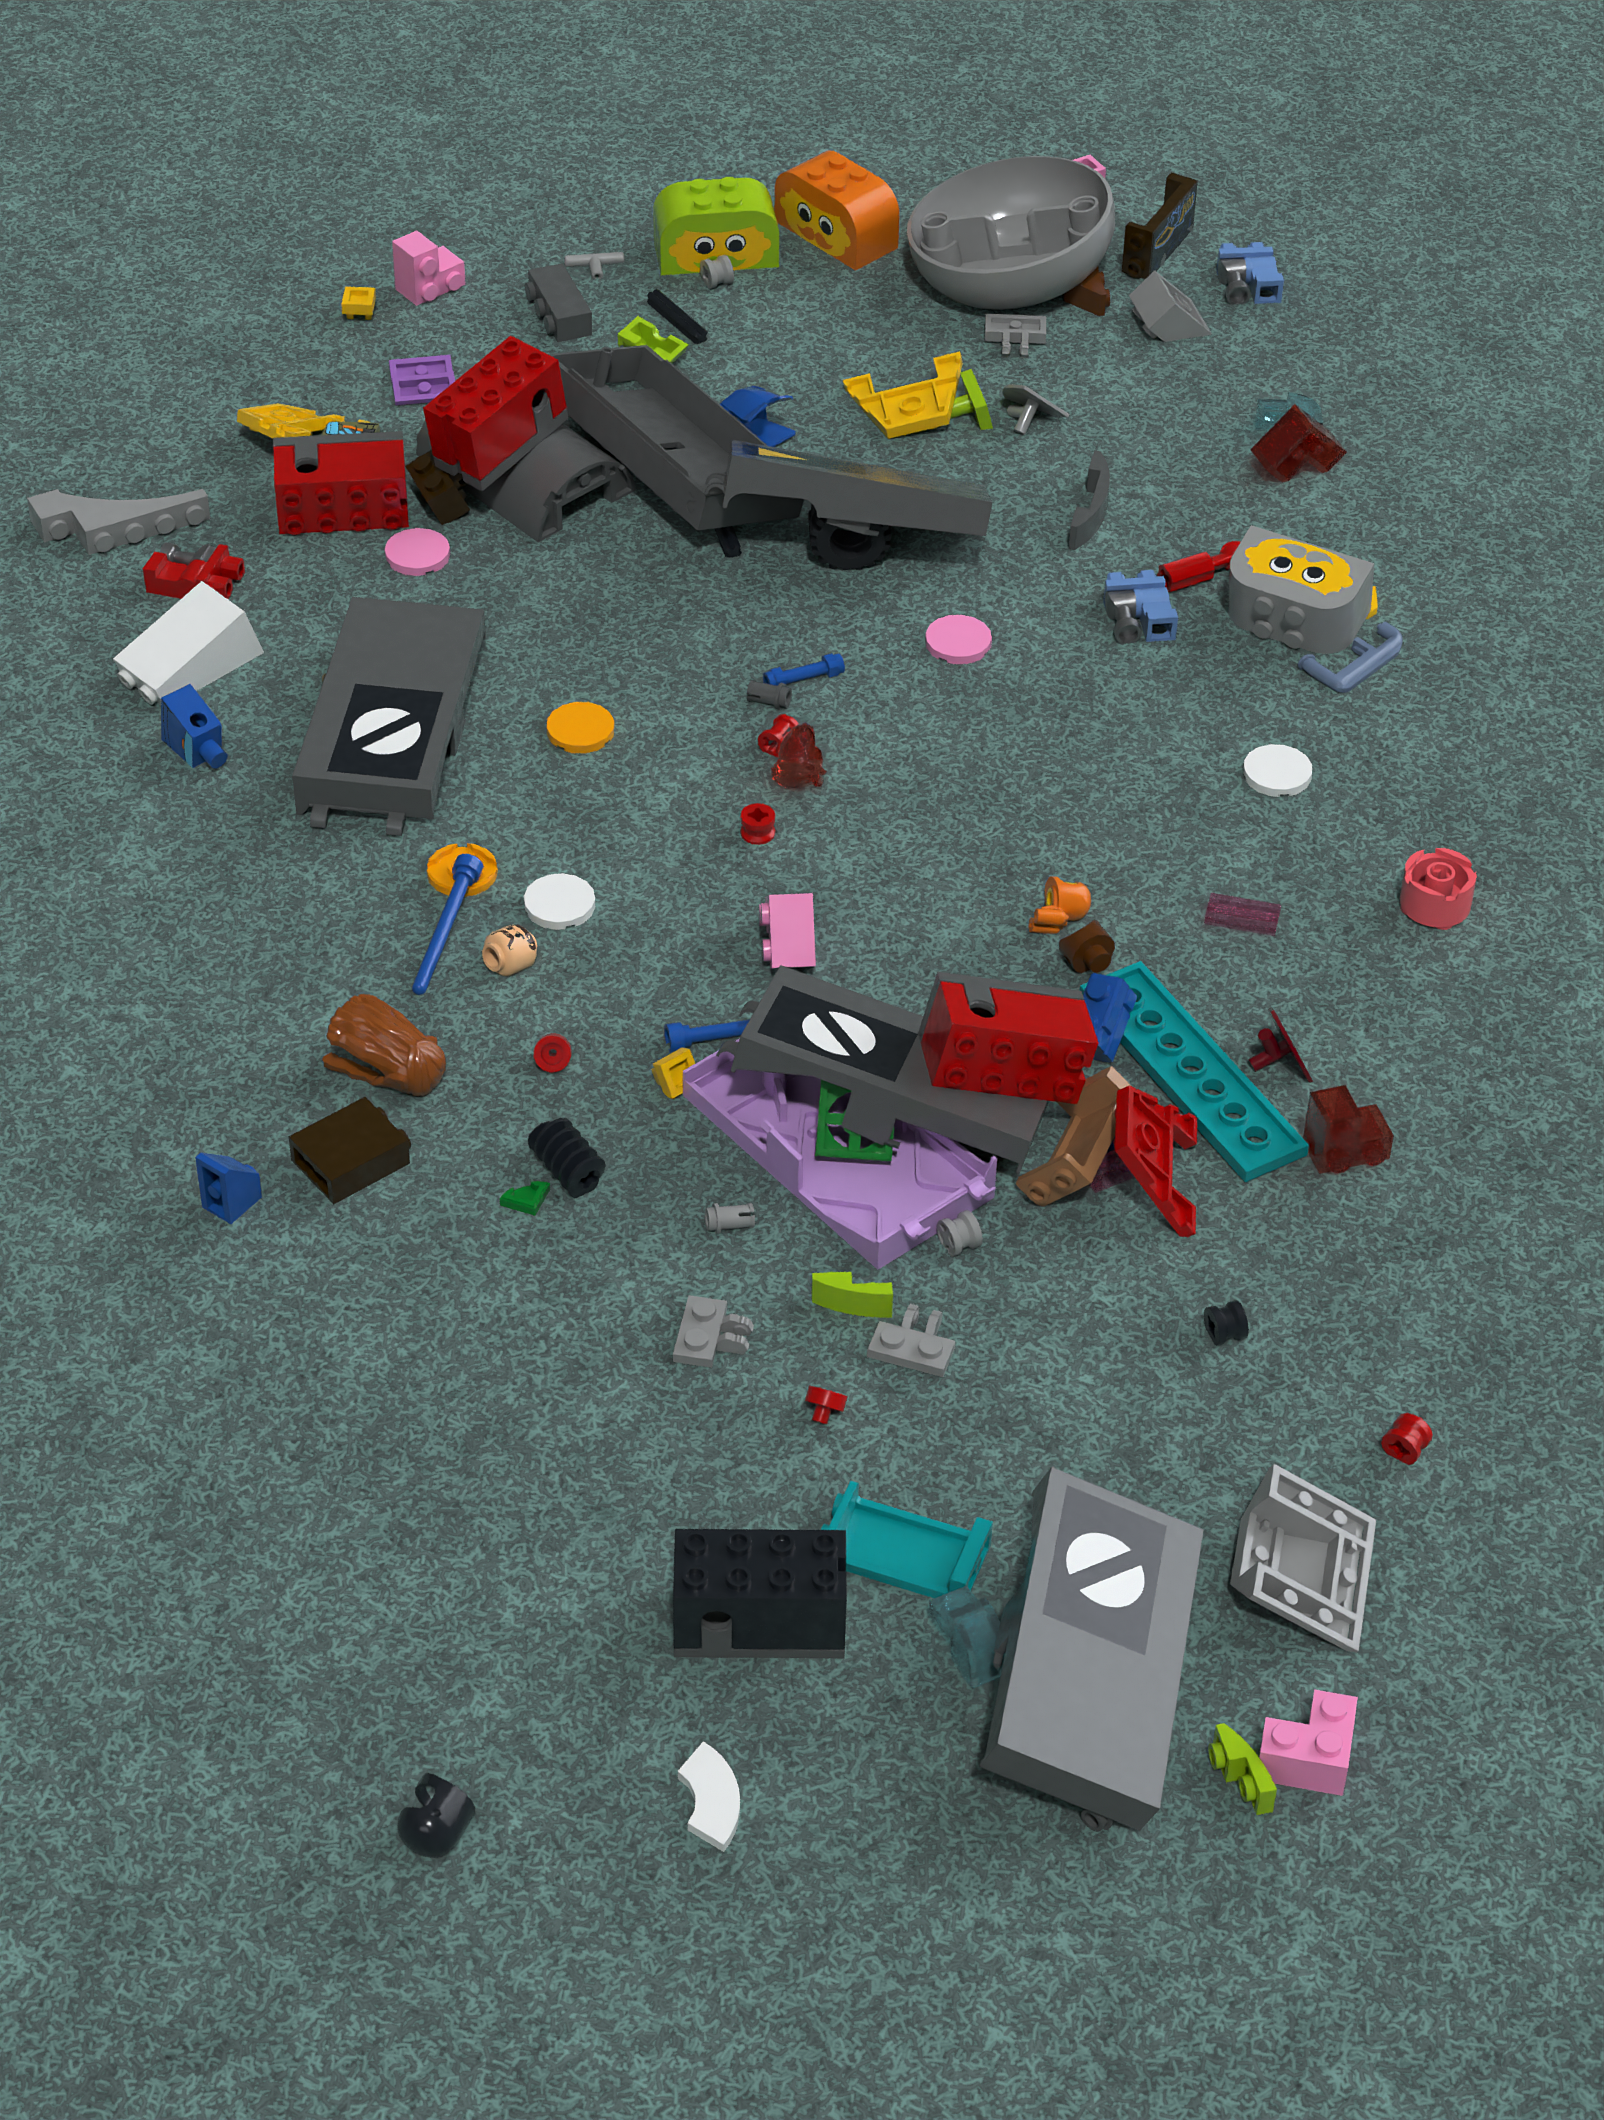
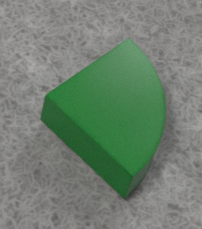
[499,1181,550,1216]

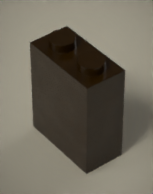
[288,1097,411,1205]

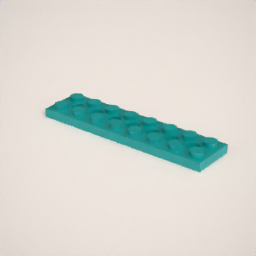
[1079,961,1309,1182]

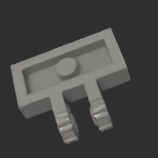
[985,314,1046,358]
[673,1295,754,1368]
[867,1304,955,1377]

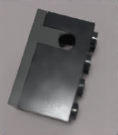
[673,1529,847,1659]

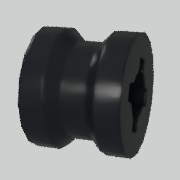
[1204,1300,1249,1346]

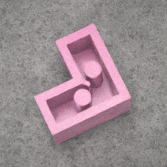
[392,231,465,306]
[759,893,816,969]
[1259,1689,1358,1796]

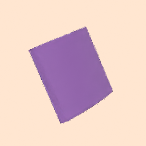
[389,355,455,405]

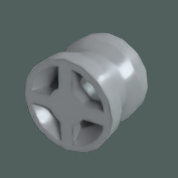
[700,254,734,289]
[937,1210,983,1257]

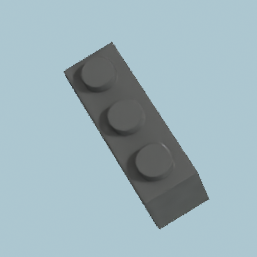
[525,263,592,342]

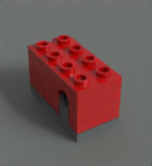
[423,335,569,491]
[273,431,409,535]
[918,971,1099,1104]

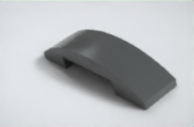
[1069,450,1110,550]

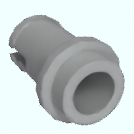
[705,1203,755,1234]

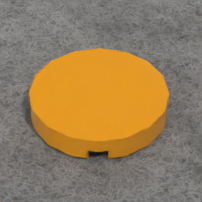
[547,702,614,753]
[427,843,498,897]

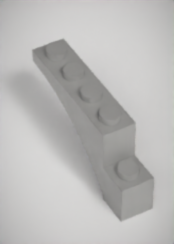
[27,489,210,555]

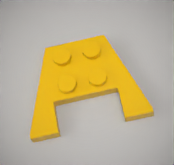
[843,351,963,439]
[237,403,370,438]

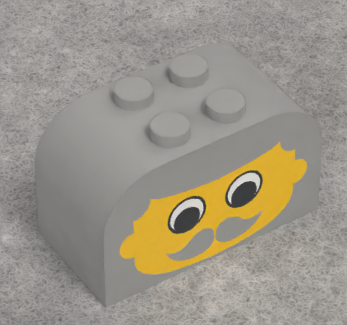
[1228,525,1374,654]

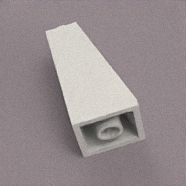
[113,581,264,705]

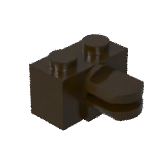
[405,449,470,525]

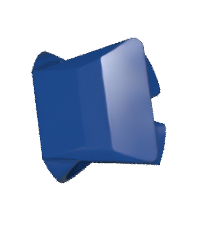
[720,386,796,447]

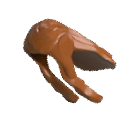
[322,994,446,1097]

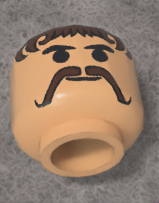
[482,924,537,976]

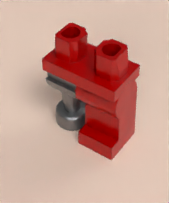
[143,542,245,599]

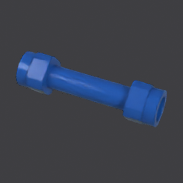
[763,653,845,686]

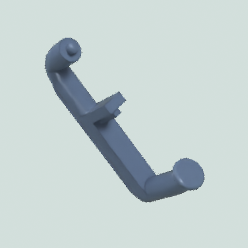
[1298,622,1403,693]

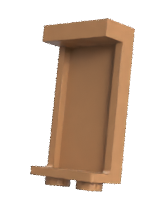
[1016,1066,1131,1207]

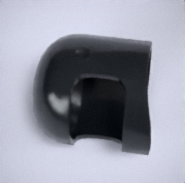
[397,1773,475,1858]

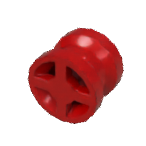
[740,803,776,845]
[1381,1413,1433,1465]

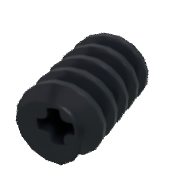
[528,1118,606,1198]

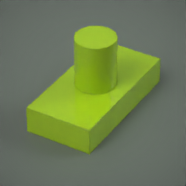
[951,369,993,430]

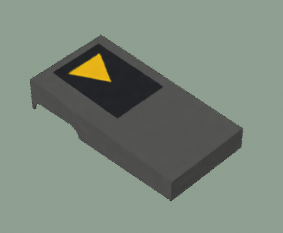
[705,440,993,536]

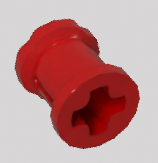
[758,714,801,758]

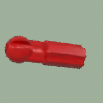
[1157,541,1240,592]

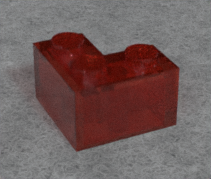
[1250,404,1347,483]
[1303,1085,1394,1174]

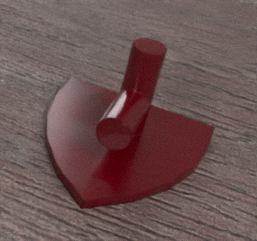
[1248,1007,1313,1083]

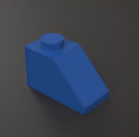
[195,1153,262,1224]

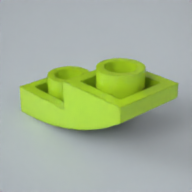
[811,1272,893,1318]
[1208,1723,1277,1815]

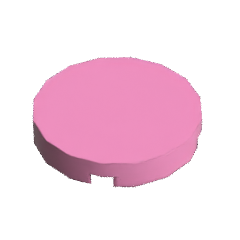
[385,528,450,576]
[925,615,992,664]

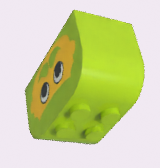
[653,177,779,276]

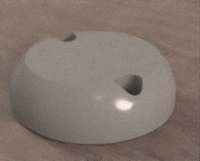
[907,156,1115,310]

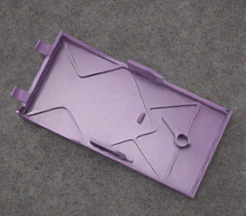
[683,1038,997,1270]

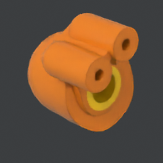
[1029,876,1091,934]

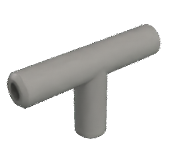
[564,252,624,279]

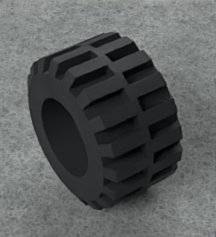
[808,503,891,570]

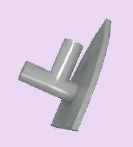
[1002,384,1069,435]

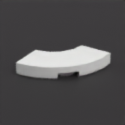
[678,1741,740,1852]

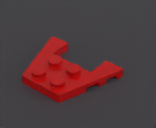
[1114,1085,1197,1237]

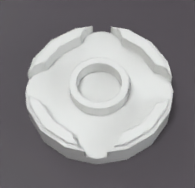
[1243,744,1312,797]
[524,873,595,930]

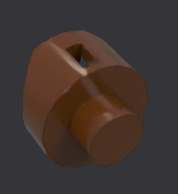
[1059,920,1115,973]

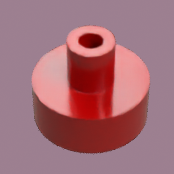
[534,1033,572,1072]
[805,1385,848,1424]

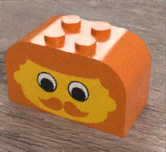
[774,150,899,271]

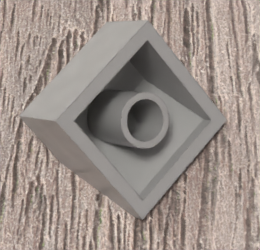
[1129,270,1212,342]

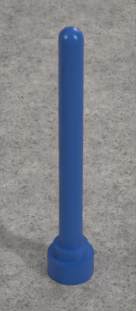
[412,854,484,995]
[664,1020,749,1053]

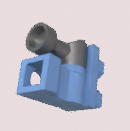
[1216,242,1284,305]
[1103,570,1178,644]

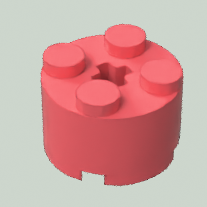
[1400,848,1477,930]

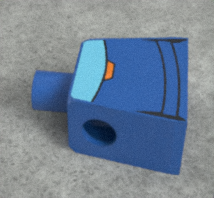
[161,684,228,769]

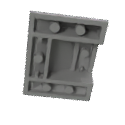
[1230,1464,1376,1653]

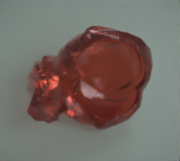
[771,722,827,789]

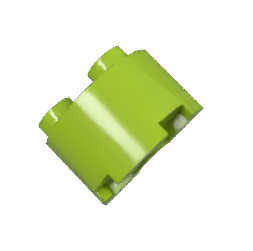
[618,316,689,364]

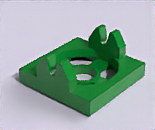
[815,1080,894,1161]

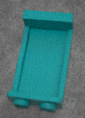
[821,1481,993,1607]

